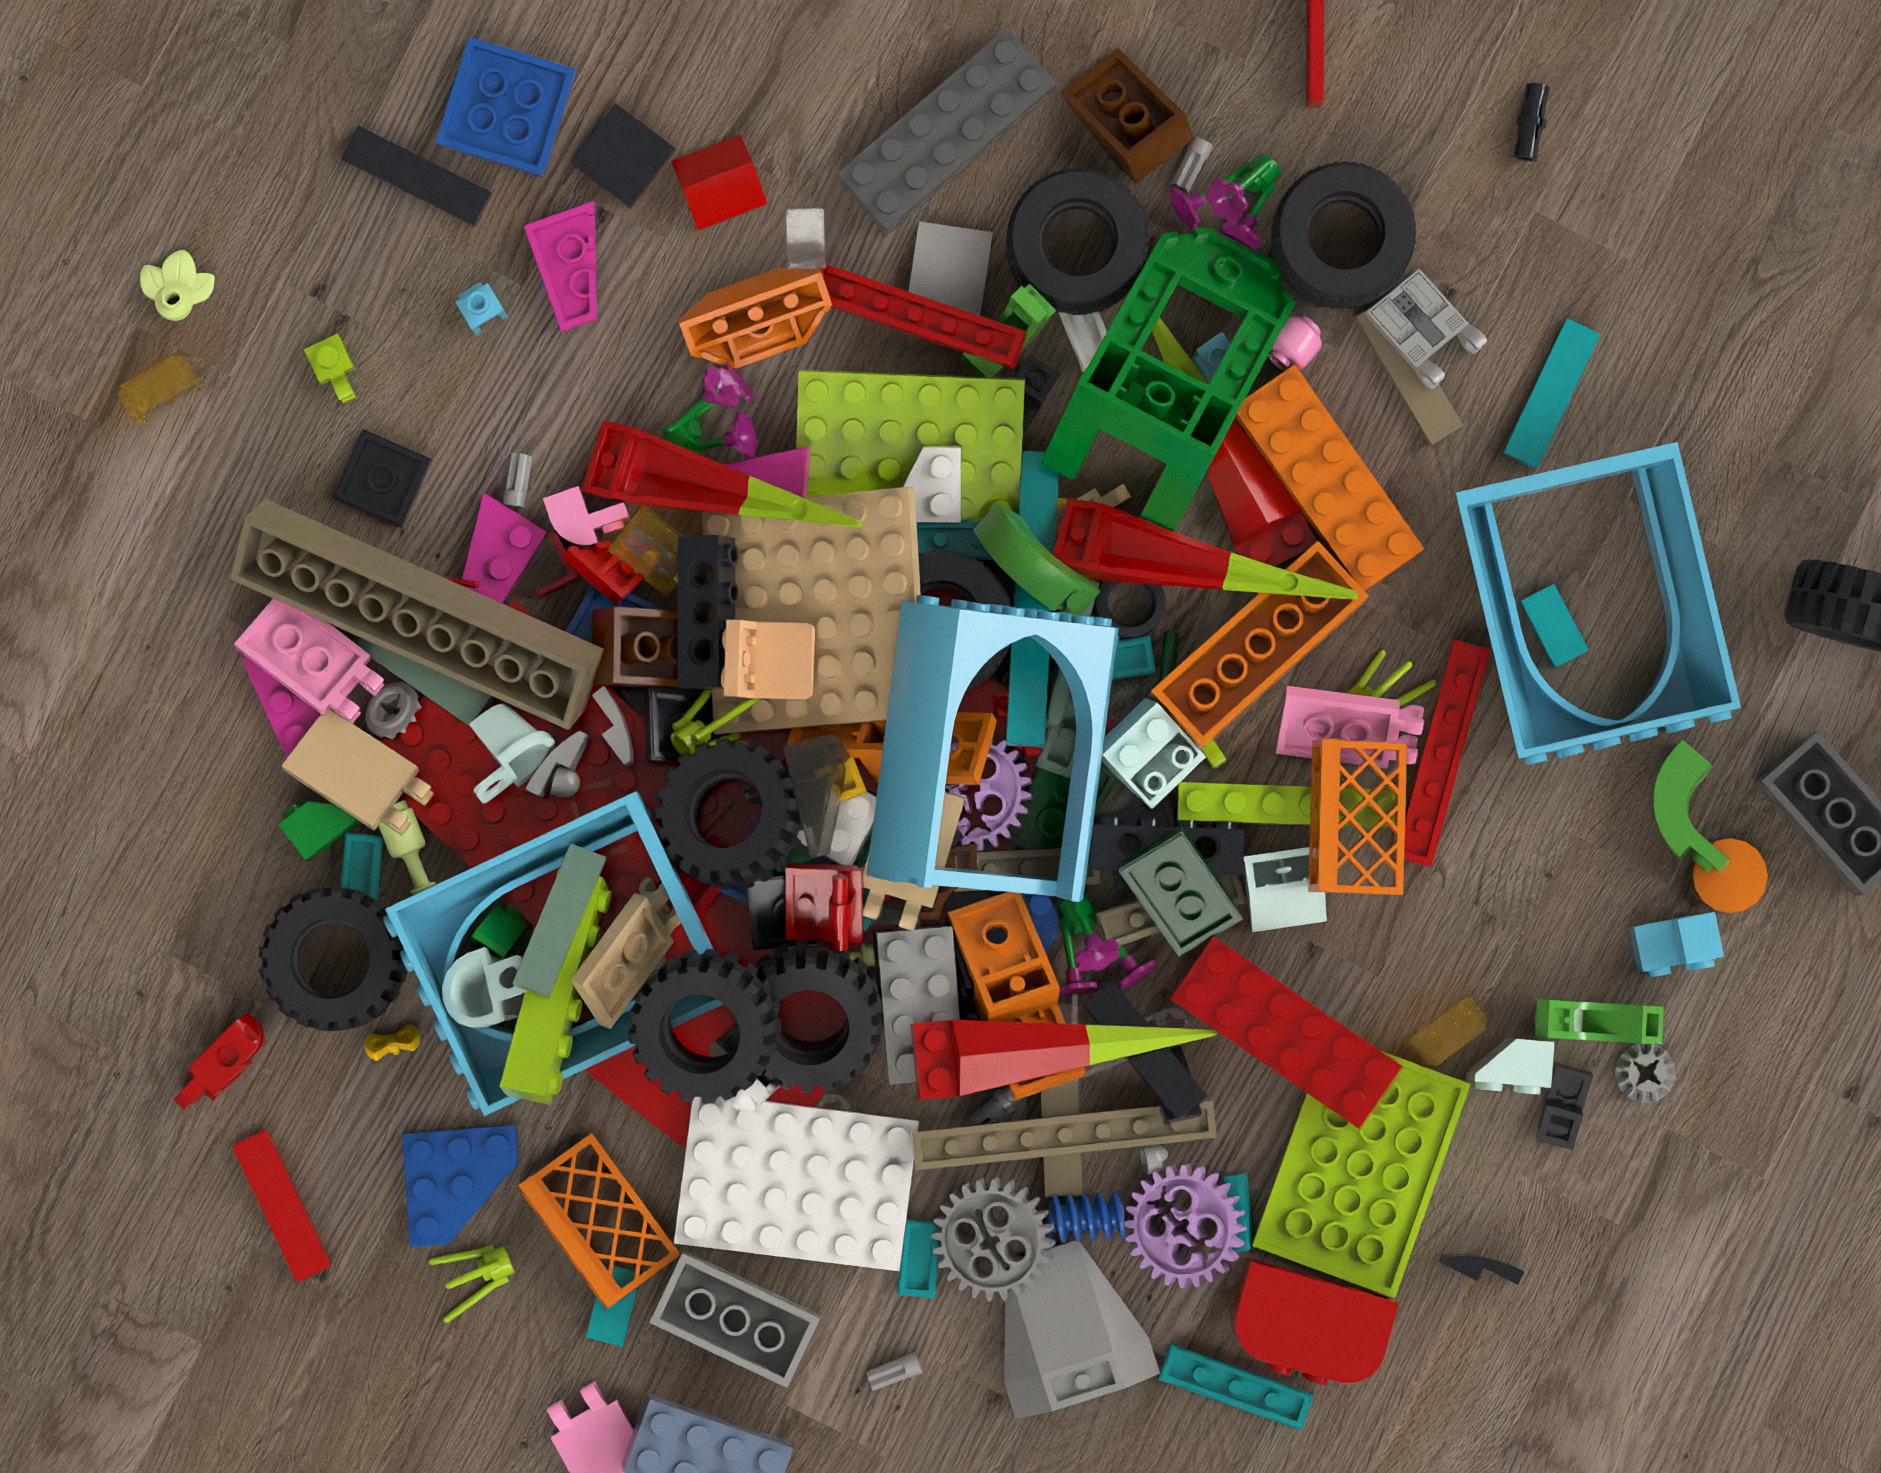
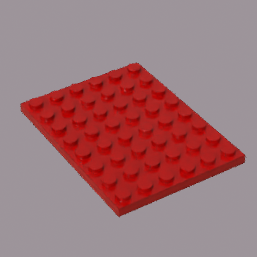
[381,599,734,952]

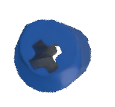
[1047,1192,1125,1242]

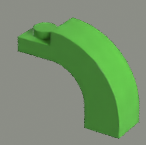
[960,284,1056,377]
[973,502,1100,615]
[1654,740,1730,874]
[1534,999,1664,1045]

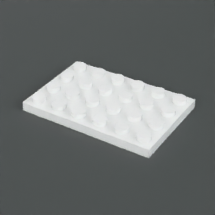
[674,1096,919,1271]

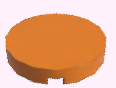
[1691,838,1768,914]

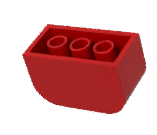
[1230,1257,1399,1386]

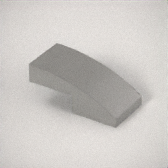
[592,686,634,768]
[526,731,591,798]

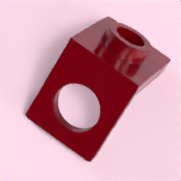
[535,532,580,599]

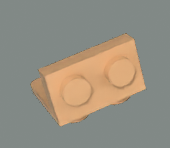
[721,620,815,700]

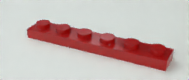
[817,262,1027,370]
[1404,640,1490,867]

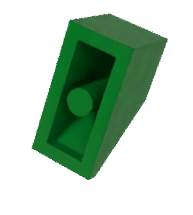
[278,801,361,861]
[471,904,528,960]

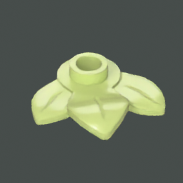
[140,250,215,321]

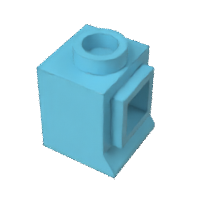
[455,282,508,336]
[1190,332,1231,384]

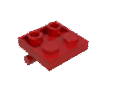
[786,863,863,951]

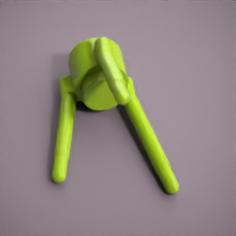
[1347,650,1437,706]
[671,690,760,756]
[428,1243,515,1323]

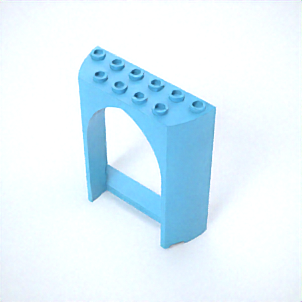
[1456,442,1741,766]
[867,595,1119,902]
[383,791,723,1116]

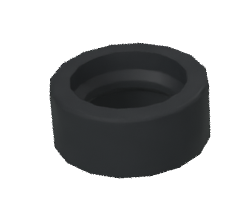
[1094,581,1166,639]

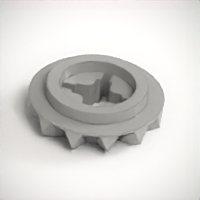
[365,682,421,739]
[1615,1043,1676,1103]

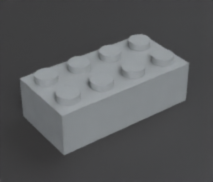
[872,923,960,1085]
[649,1251,821,1388]

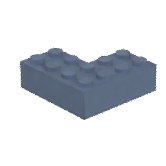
[621,1393,794,1473]

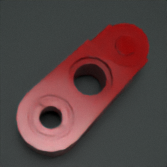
[174,1012,266,1111]

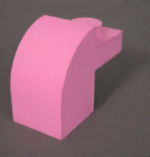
[543,486,631,548]

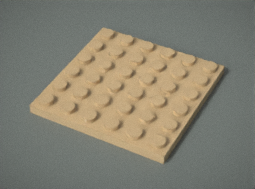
[702,487,921,735]

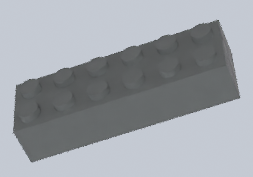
[837,27,1057,237]

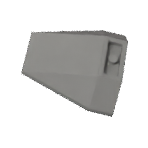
[1004,1240,1160,1419]

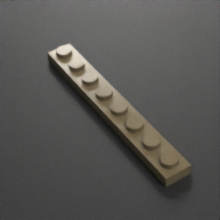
[912,1100,1217,1170]

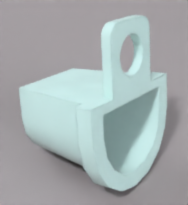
[469,703,555,803]
[442,947,527,1028]

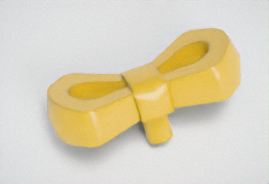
[364,1024,421,1061]

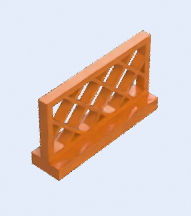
[1308,739,1407,895]
[518,1133,681,1310]

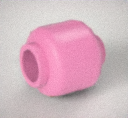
[1268,315,1322,371]

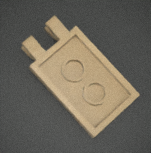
[282,709,434,836]
[862,792,965,931]
[571,877,681,1029]

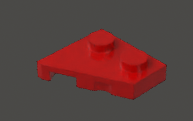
[562,537,662,606]

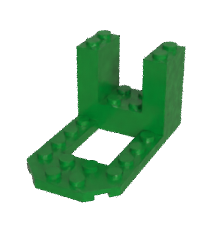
[1041,227,1295,532]

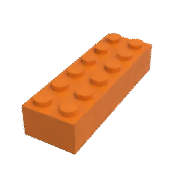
[1234,364,1424,591]
[1148,541,1369,750]

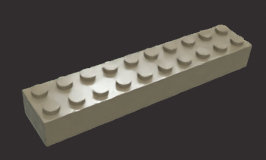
[230,499,604,730]

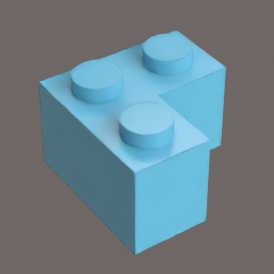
[1628,912,1724,978]

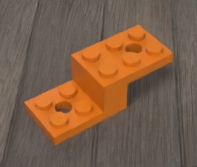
[786,712,997,785]
[947,892,1086,1101]

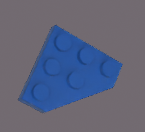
[402,1125,519,1248]

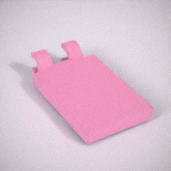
[234,598,385,724]
[1276,686,1424,768]
[547,1381,634,1473]

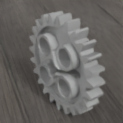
[931,1177,1055,1302]

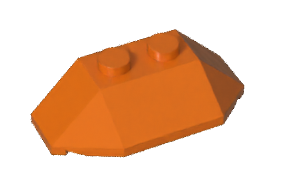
[678,268,832,369]

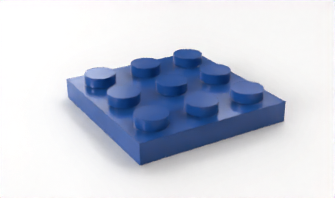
[435,37,577,178]

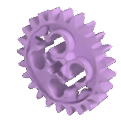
[945,734,1033,852]
[1125,1164,1247,1288]

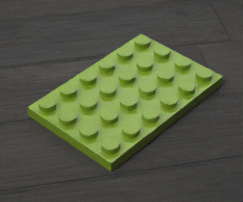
[796,369,1025,521]
[1252,1051,1471,1298]

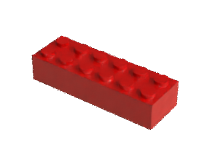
[1171,937,1404,1130]

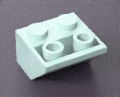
[1101,698,1206,809]
[1243,847,1327,932]
[1466,1038,1555,1095]

